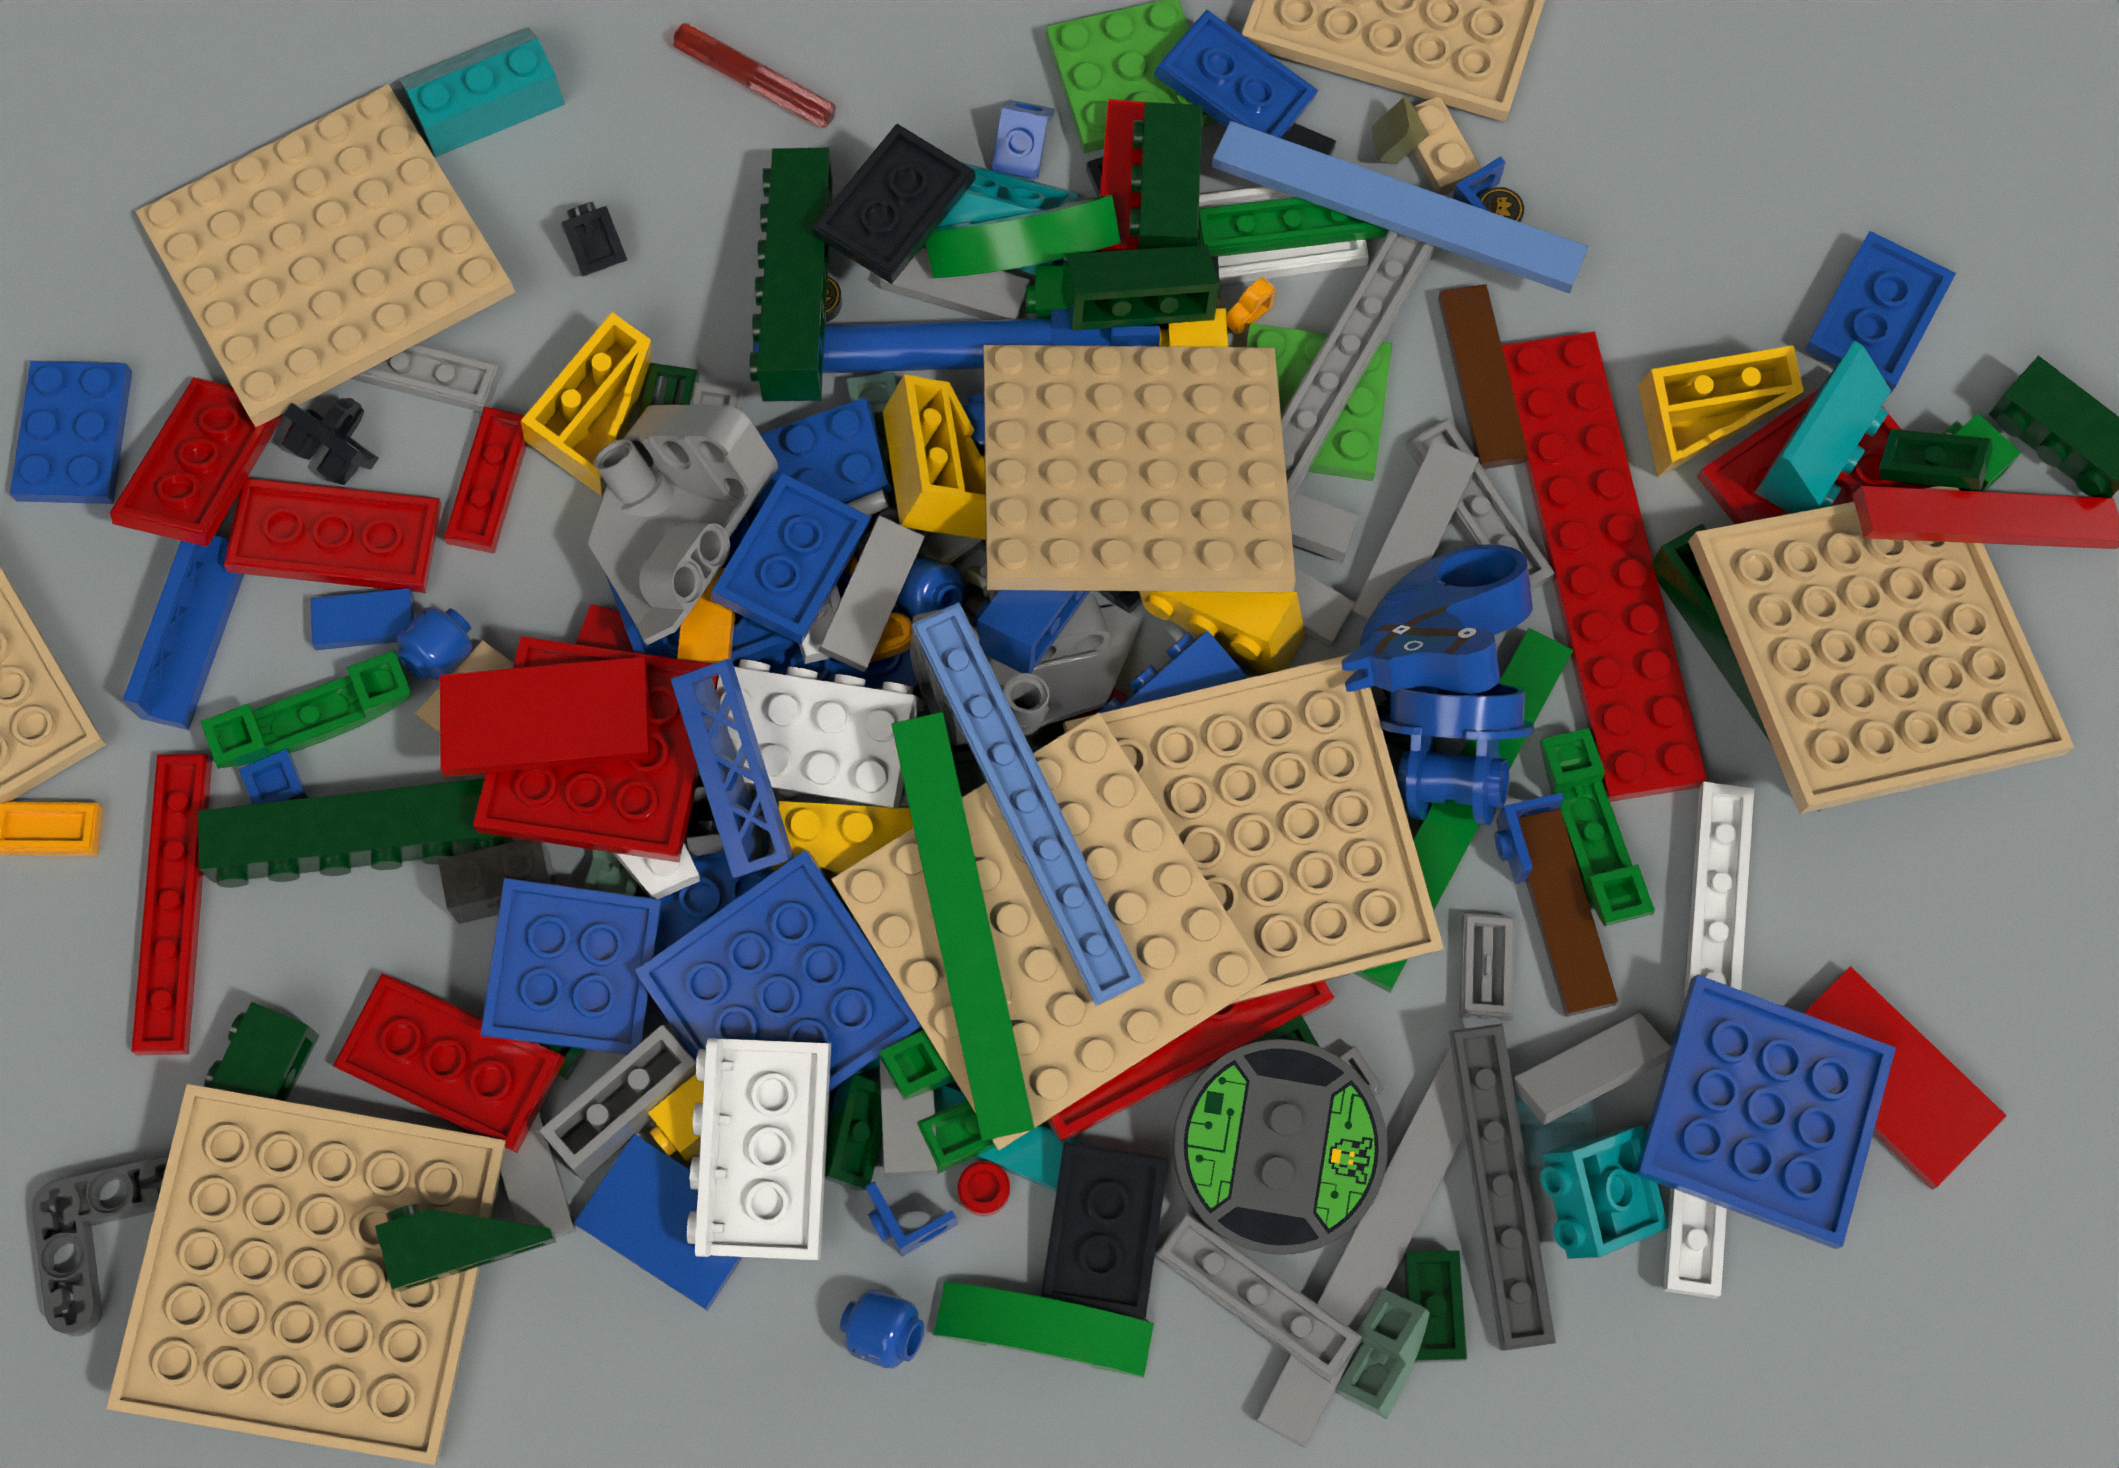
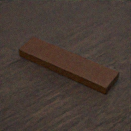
[1438,284,1528,469]
[1518,809,1618,1017]

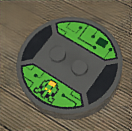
[1173,1039,1388,1255]

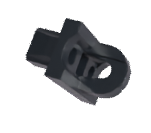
[282,398,379,485]

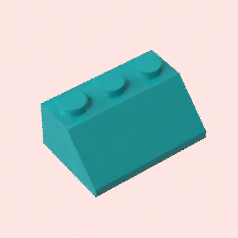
[400,27,565,157]
[938,162,1081,274]
[1755,340,1891,514]

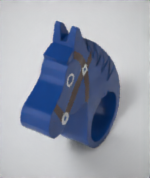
[1341,544,1533,694]

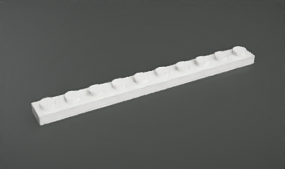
[1663,782,1754,1299]

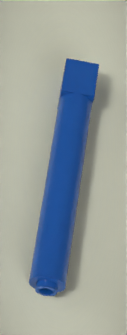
[753,309,1111,374]

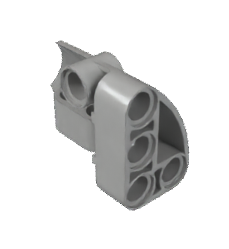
[587,405,778,645]
[910,594,1142,746]

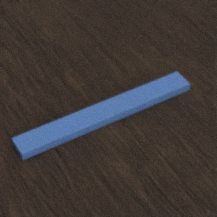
[1212,121,1588,294]
[912,603,1144,1007]

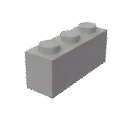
[539,1024,696,1181]

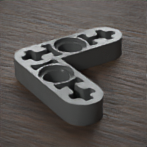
[32,1156,169,1336]

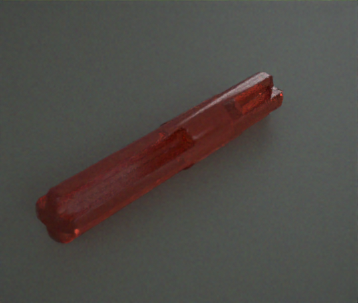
[673,23,836,128]

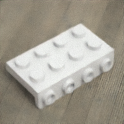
[716,659,926,809]
[687,1038,831,1260]

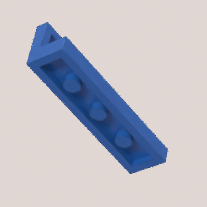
[123,535,244,730]
[671,659,794,878]

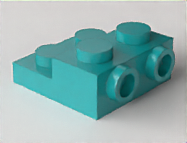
[1540,1125,1669,1259]

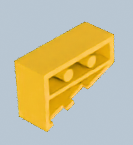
[521,312,652,497]
[1637,345,1804,477]
[882,374,986,540]
[1139,591,1306,675]
[769,801,914,891]

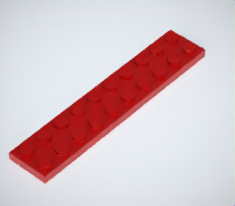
[1502,331,1708,802]

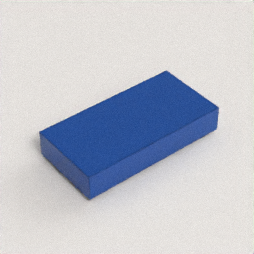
[311,588,415,651]

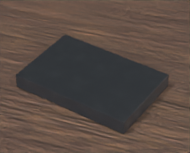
[812,123,976,284]
[1041,1141,1169,1319]

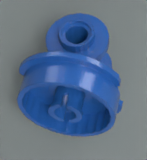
[1379,683,1534,825]

